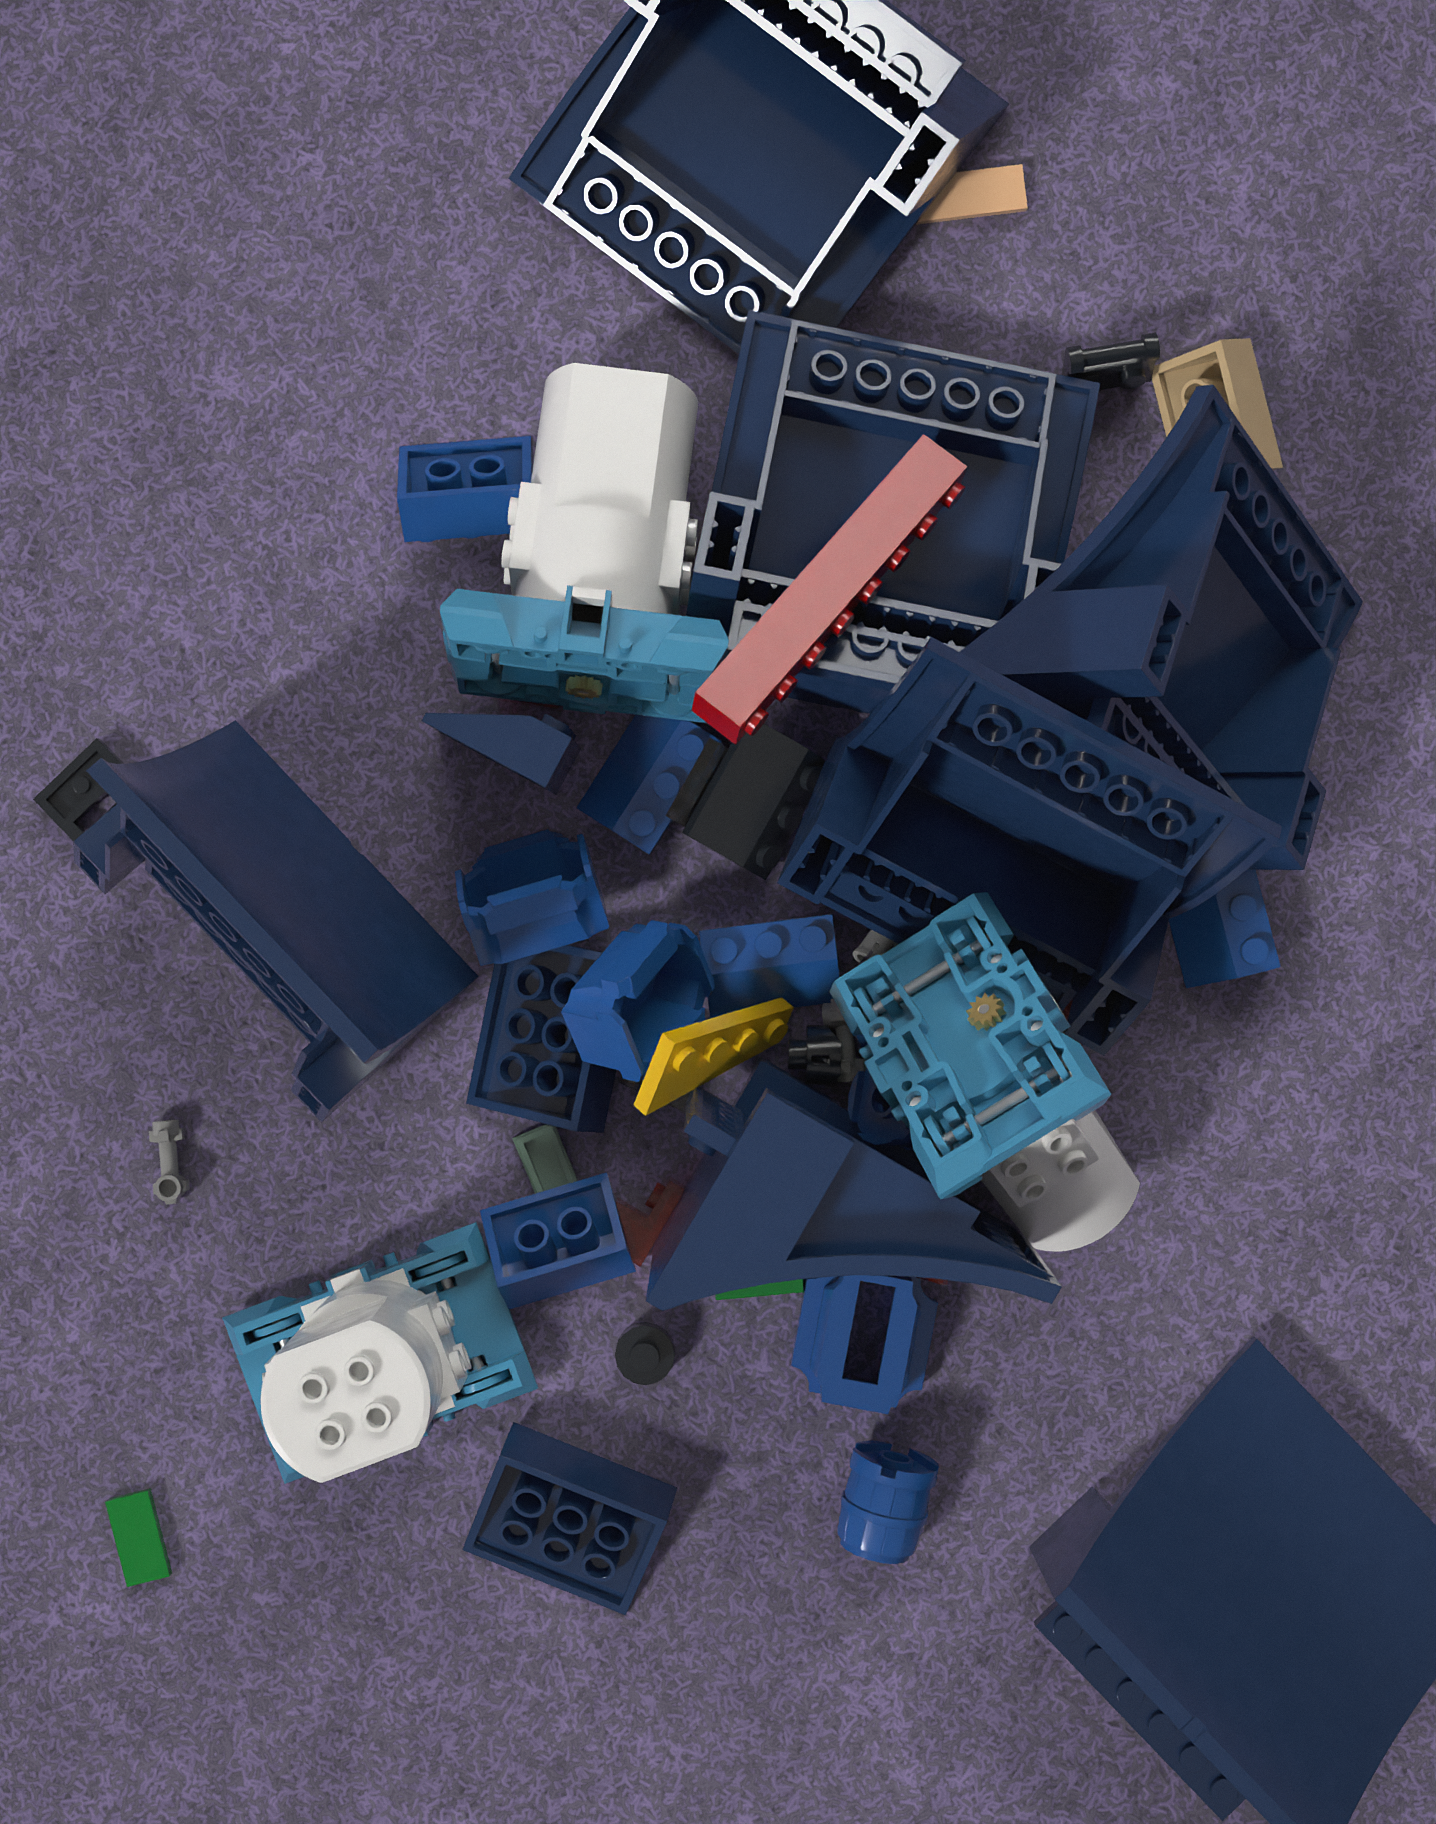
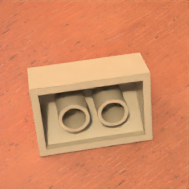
[1152,338,1283,471]

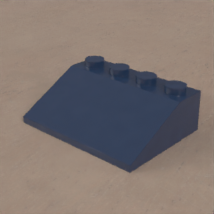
[422,713,581,795]
[466,945,616,1133]
[462,1422,678,1615]

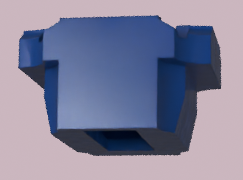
[455,829,610,966]
[561,920,716,1082]
[791,1275,938,1414]

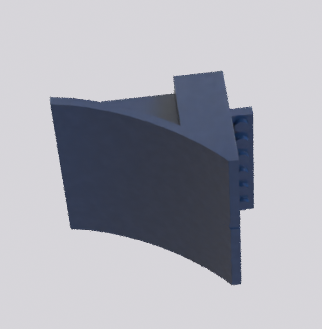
[508,0,1009,354]
[685,310,1100,714]
[959,384,1363,870]
[777,637,1282,1056]
[73,720,479,1123]
[646,1057,1062,1311]
[1029,1336,1436,1824]

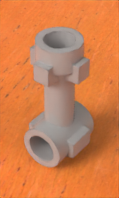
[822,999,866,1082]
[149,1119,190,1205]

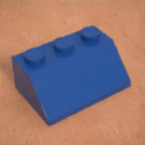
[397,436,533,542]
[577,715,721,855]
[1169,870,1281,988]
[699,914,839,1018]
[480,1172,636,1310]

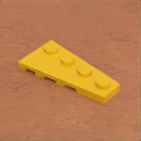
[634,997,794,1116]

